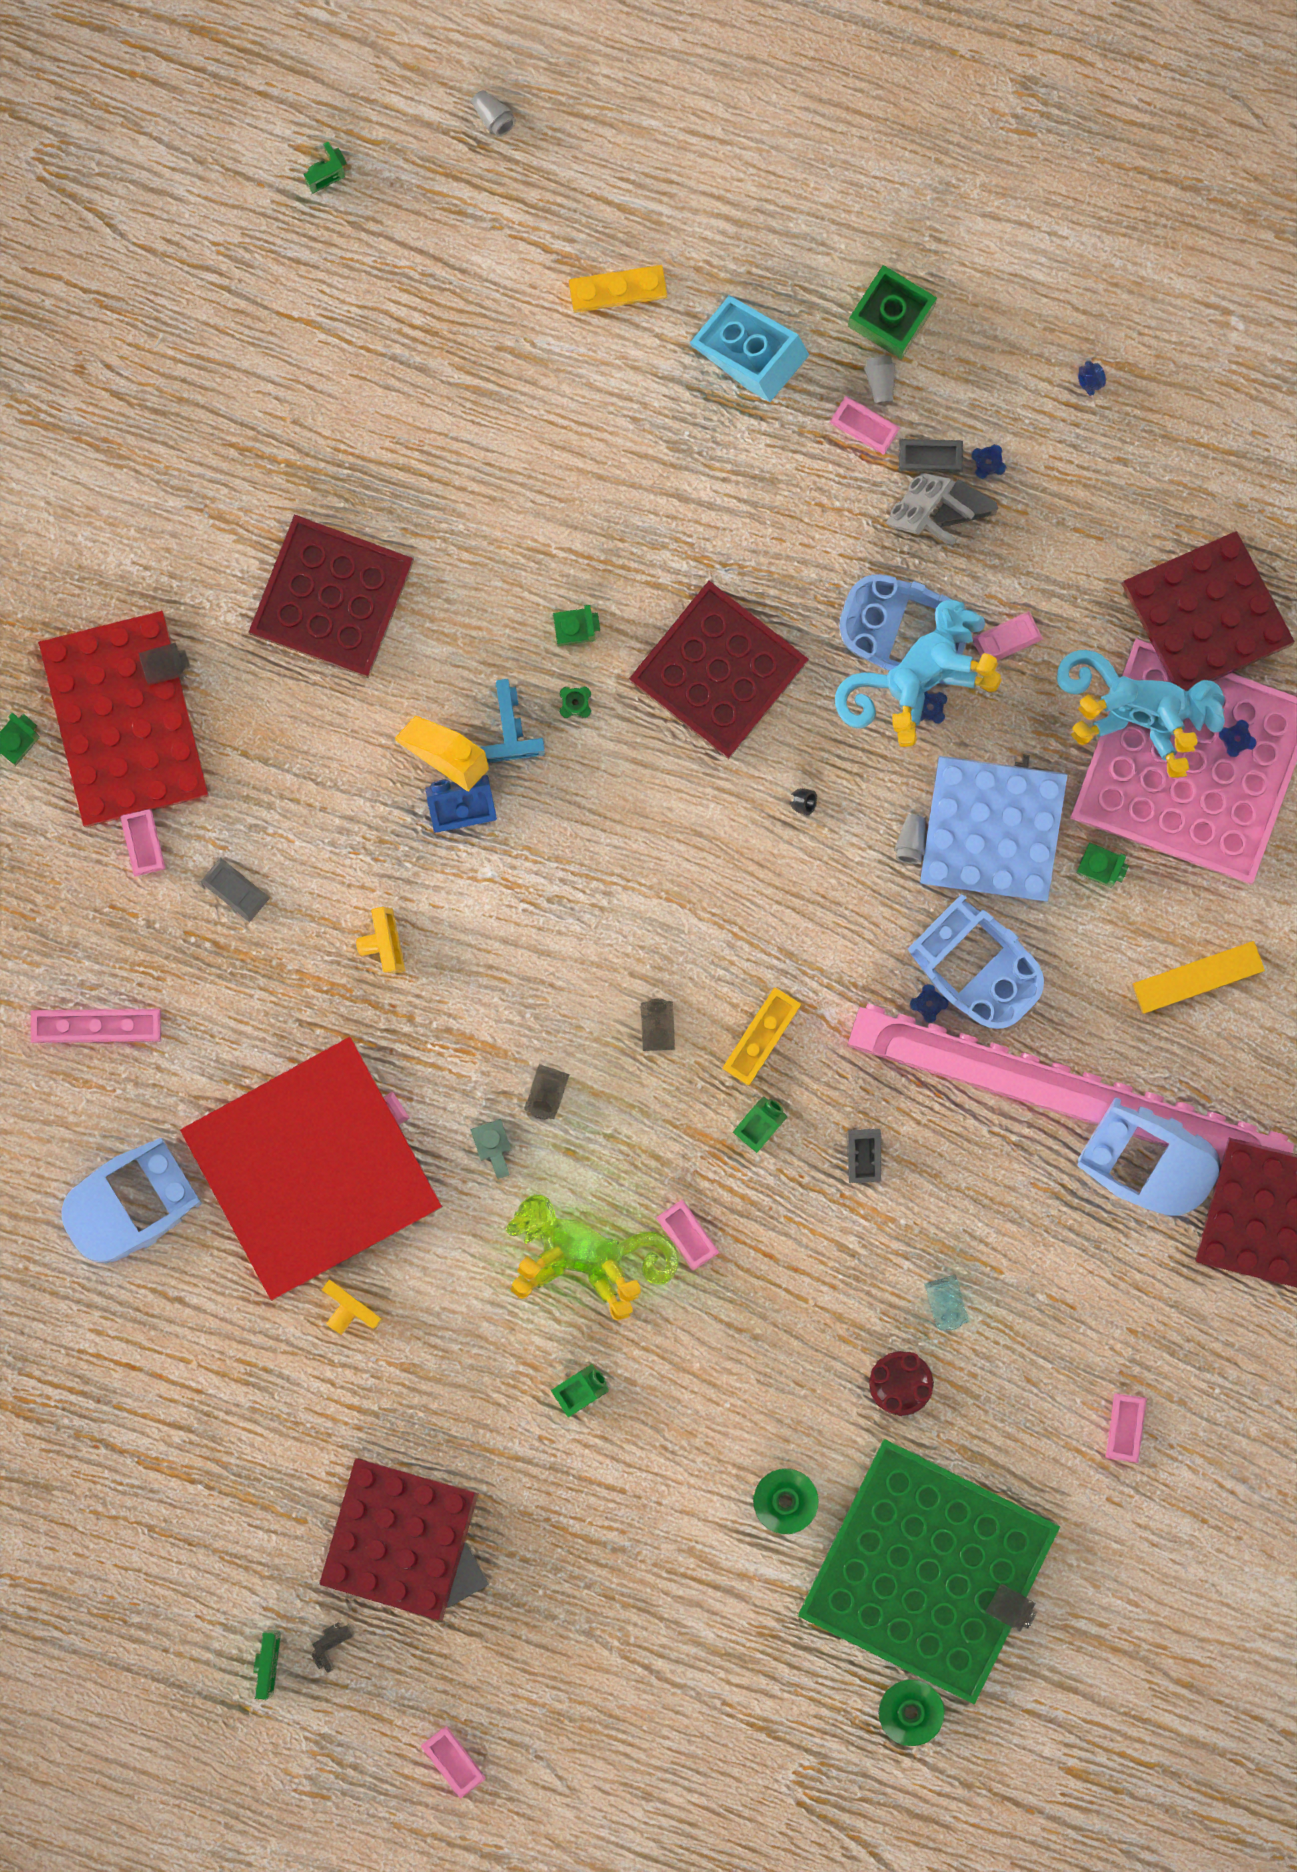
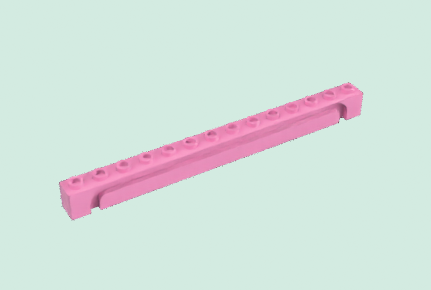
[847,1004,1295,1165]

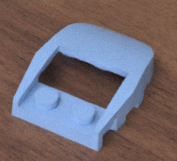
[839,574,976,685]
[908,894,1044,1029]
[1077,1097,1220,1216]
[62,1138,202,1263]

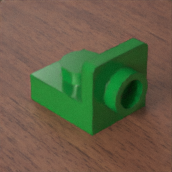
[303,141,347,194]
[553,605,600,646]
[0,713,40,766]
[1076,842,1129,888]
[732,1096,787,1153]
[551,1364,609,1418]

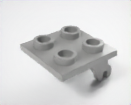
[885,473,975,546]

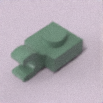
[470,1119,512,1179]

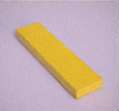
[1132,941,1265,1014]

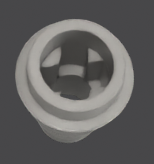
[471,90,516,137]
[864,356,895,403]
[894,814,926,864]

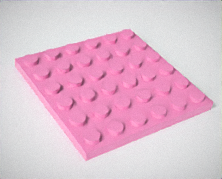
[1070,638,1297,885]

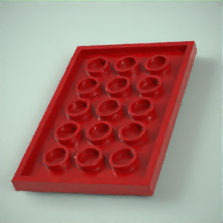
[38,611,209,828]

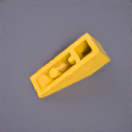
[395,715,489,792]

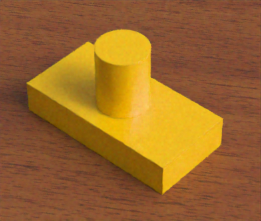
[356,907,405,974]
[322,1280,383,1335]

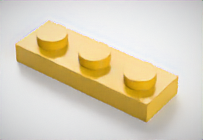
[568,265,667,313]
[722,987,802,1086]

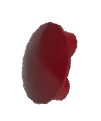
[869,1351,934,1416]

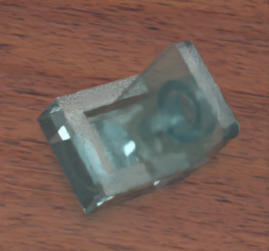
[924,1275,969,1330]

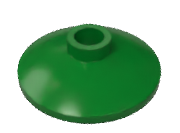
[753,1468,819,1534]
[878,1680,944,1746]

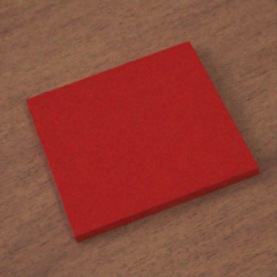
[180,1037,443,1301]

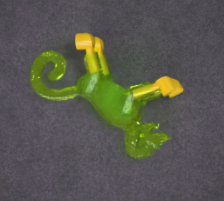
[506,1194,679,1320]

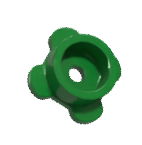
[560,687,591,718]

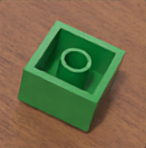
[848,265,937,360]

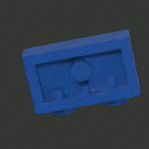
[425,775,497,833]

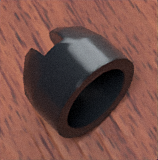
[790,788,817,815]

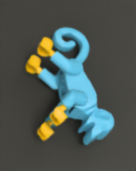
[835,600,1002,747]
[1057,650,1225,778]

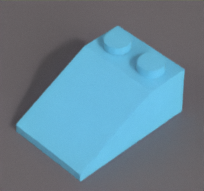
[690,295,809,402]

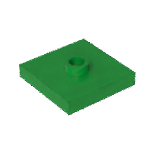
[254,1629,281,1700]

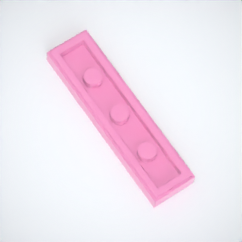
[31,1009,161,1043]

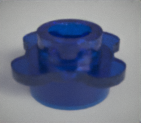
[1078,360,1106,396]
[971,444,1006,479]
[920,691,947,724]
[1219,720,1257,757]
[910,984,949,1023]

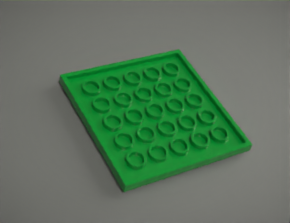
[797,1439,1060,1705]

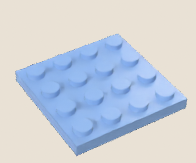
[920,755,1067,902]

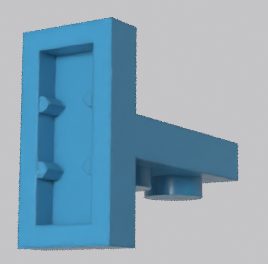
[480,679,545,763]

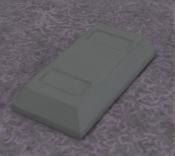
[899,439,963,472]
[201,858,270,923]

